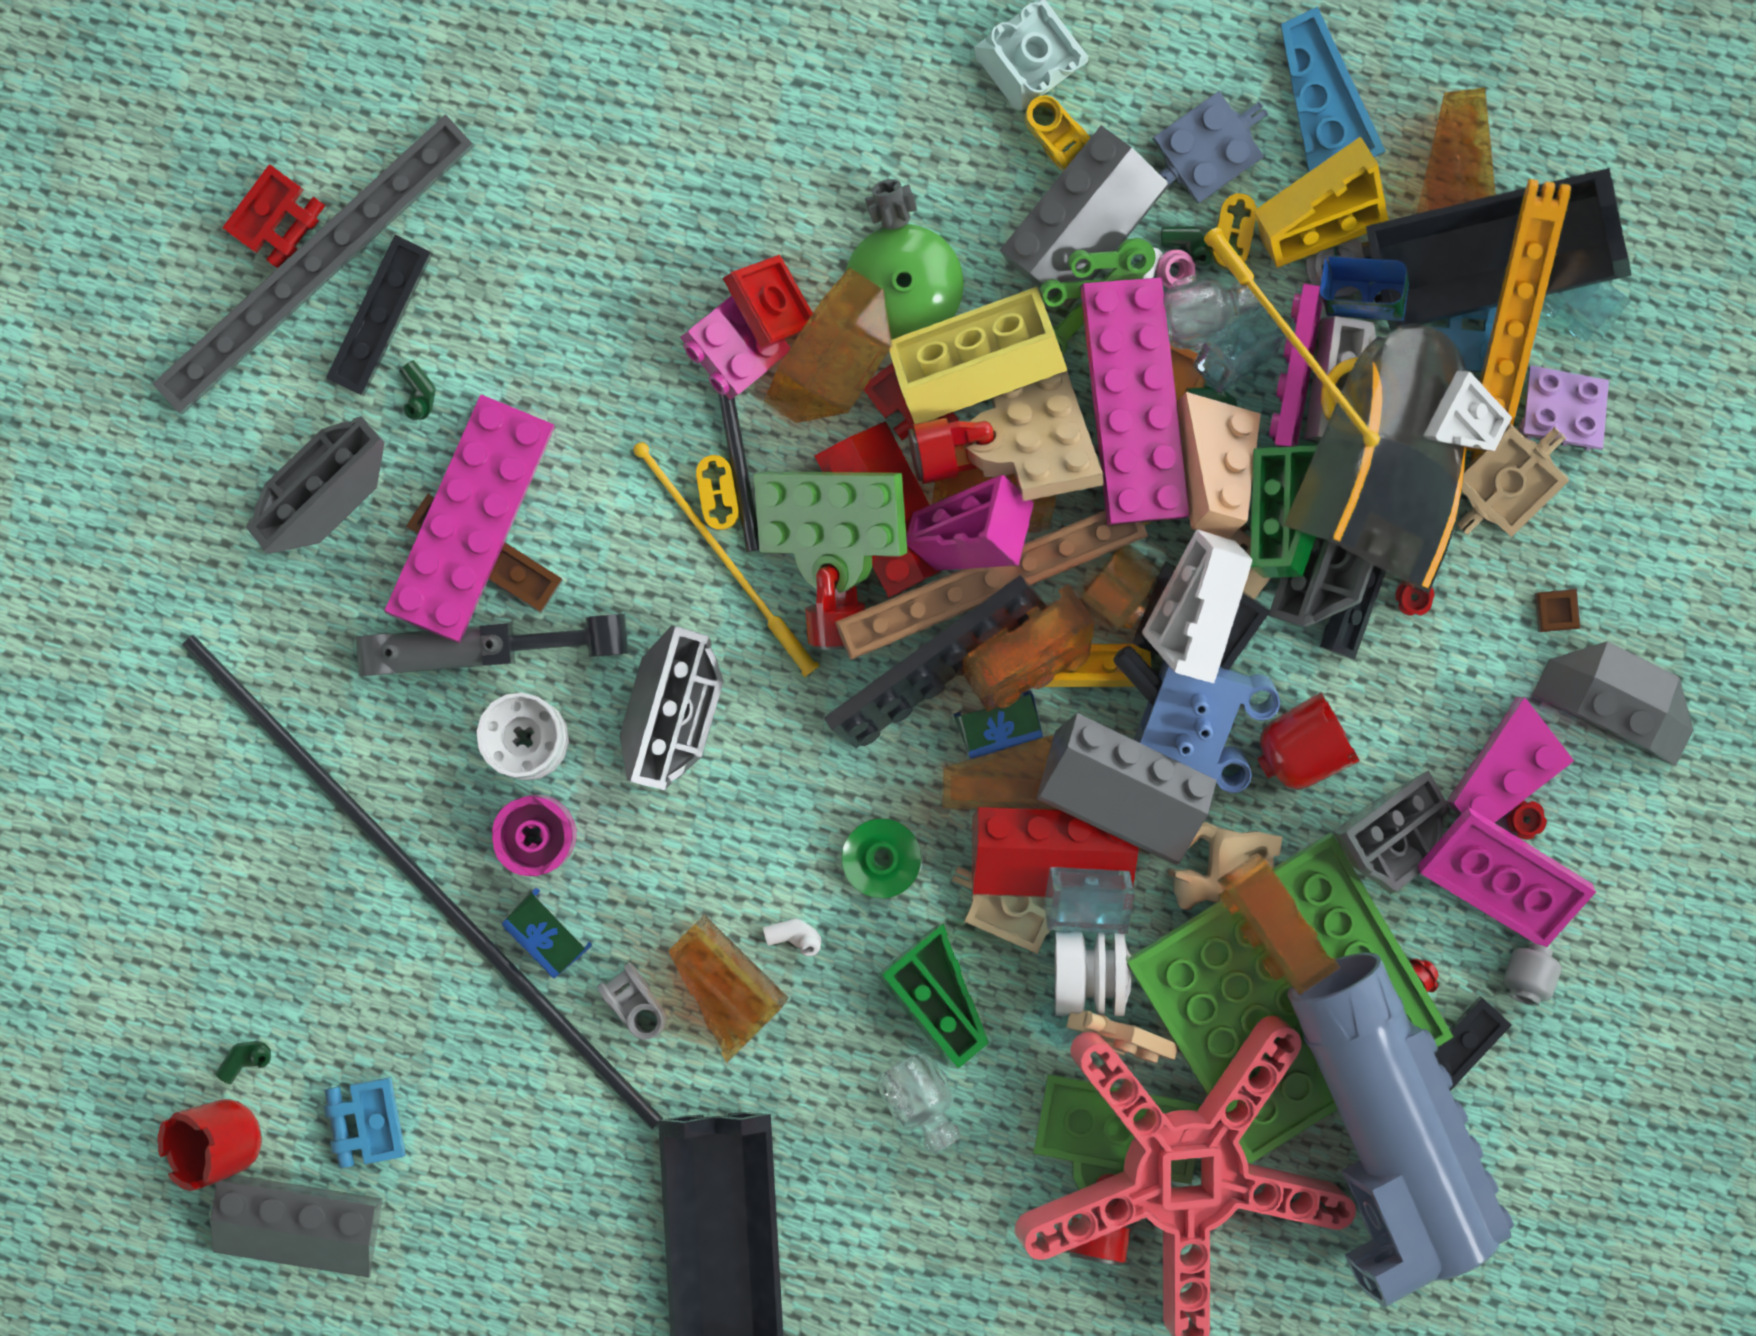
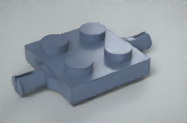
[1152,91,1268,204]

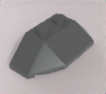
[246,416,385,554]
[1268,469,1387,627]
[620,625,724,790]
[1532,641,1694,766]
[1333,771,1448,894]

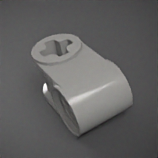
[597,962,667,1040]

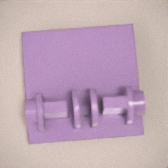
[1518,365,1609,451]

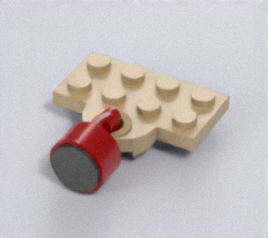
[908,371,1103,501]

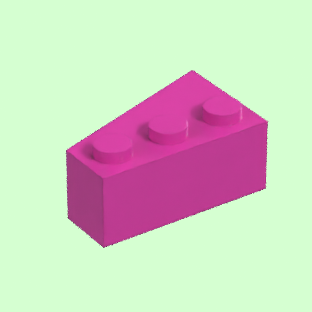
[906,474,1034,571]
[1446,697,1574,823]

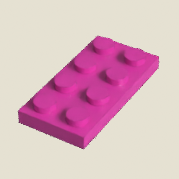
[1269,284,1323,447]
[1417,807,1596,947]

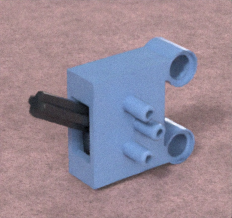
[1113,645,1280,793]

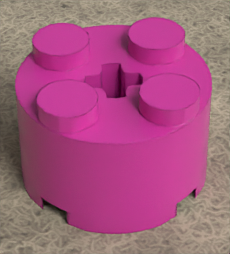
[492,794,577,876]

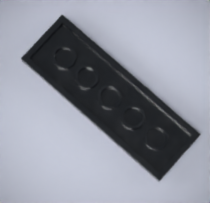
[824,575,1049,748]

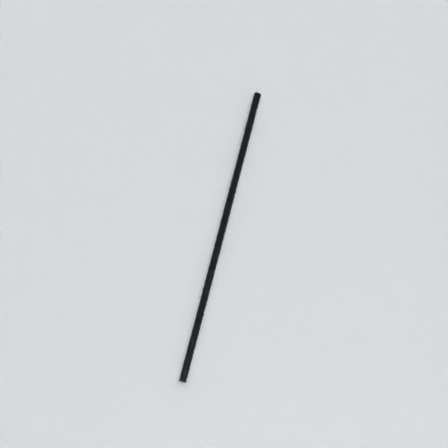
[182,635,663,1129]

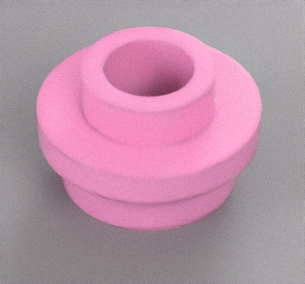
[1156,249,1195,290]

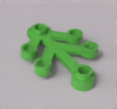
[1040,238,1156,356]

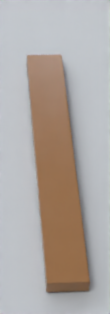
[834,510,1148,660]

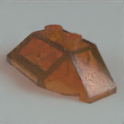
[764,267,892,423]

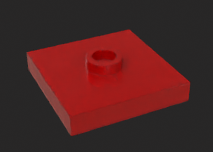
[722,254,818,349]

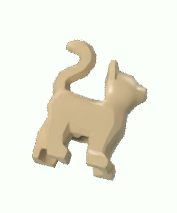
[1168,822,1283,910]

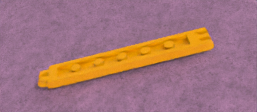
[1464,179,1571,463]

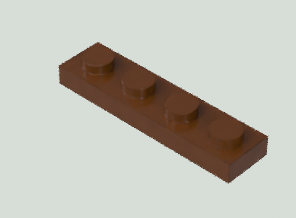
[406,494,563,614]

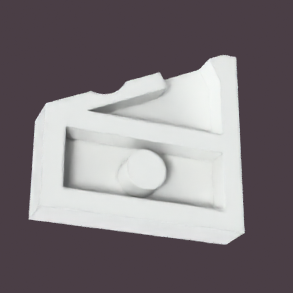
[1423,371,1512,451]

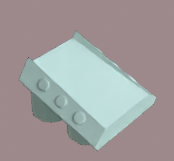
[974,0,1088,110]

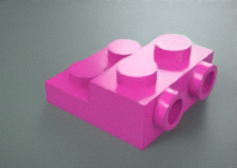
[680,295,792,400]

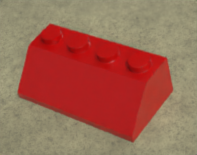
[814,421,943,599]
[972,807,1138,900]

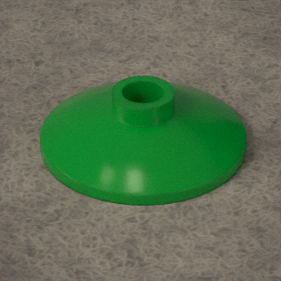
[842,818,922,898]

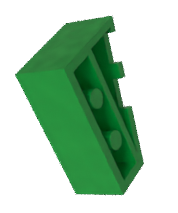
[1250,445,1344,578]
[877,923,989,1069]

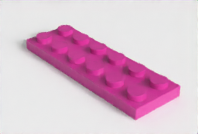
[1080,277,1190,525]
[384,394,555,644]

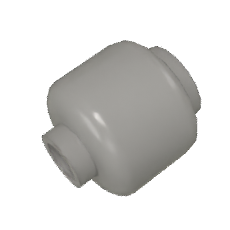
[1503,943,1562,1006]

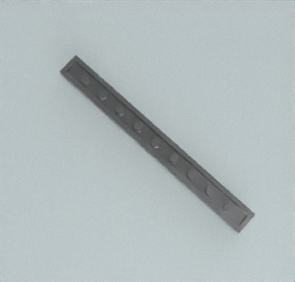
[153,114,474,414]

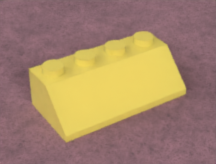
[887,287,1067,424]

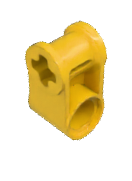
[1024,95,1091,172]

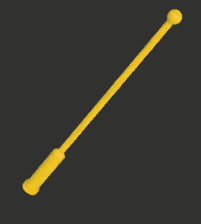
[1204,228,1380,447]
[633,442,820,678]

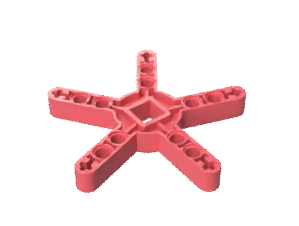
[1015,1016,1356,1336]

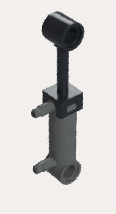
[356,614,628,676]

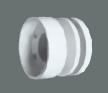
[477,693,569,781]
[1055,931,1131,1016]

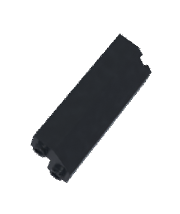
[1361,168,1632,331]
[658,1112,784,1336]

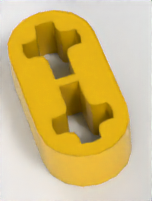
[1213,193,1257,270]
[696,455,739,530]

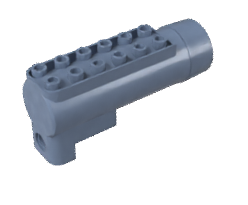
[1288,953,1514,1307]

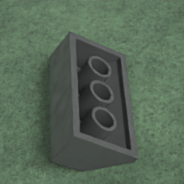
[1000,125,1169,310]
[1036,713,1217,865]
[210,1175,383,1278]

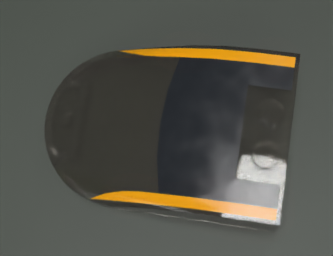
[1284,324,1466,593]

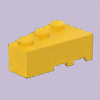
[1254,136,1389,268]

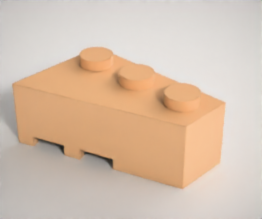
[1176,392,1261,539]

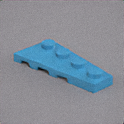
[1280,6,1386,172]

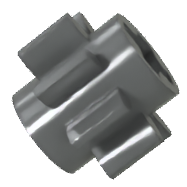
[865,179,917,229]

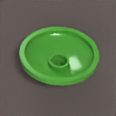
[844,224,964,341]

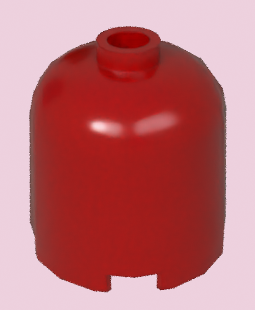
[1257,692,1360,790]
[157,1099,262,1191]

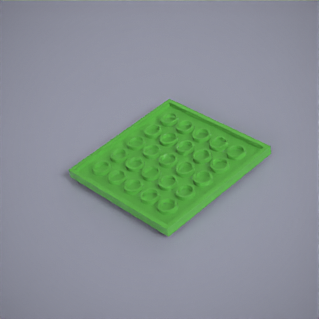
[1127,833,1454,1164]

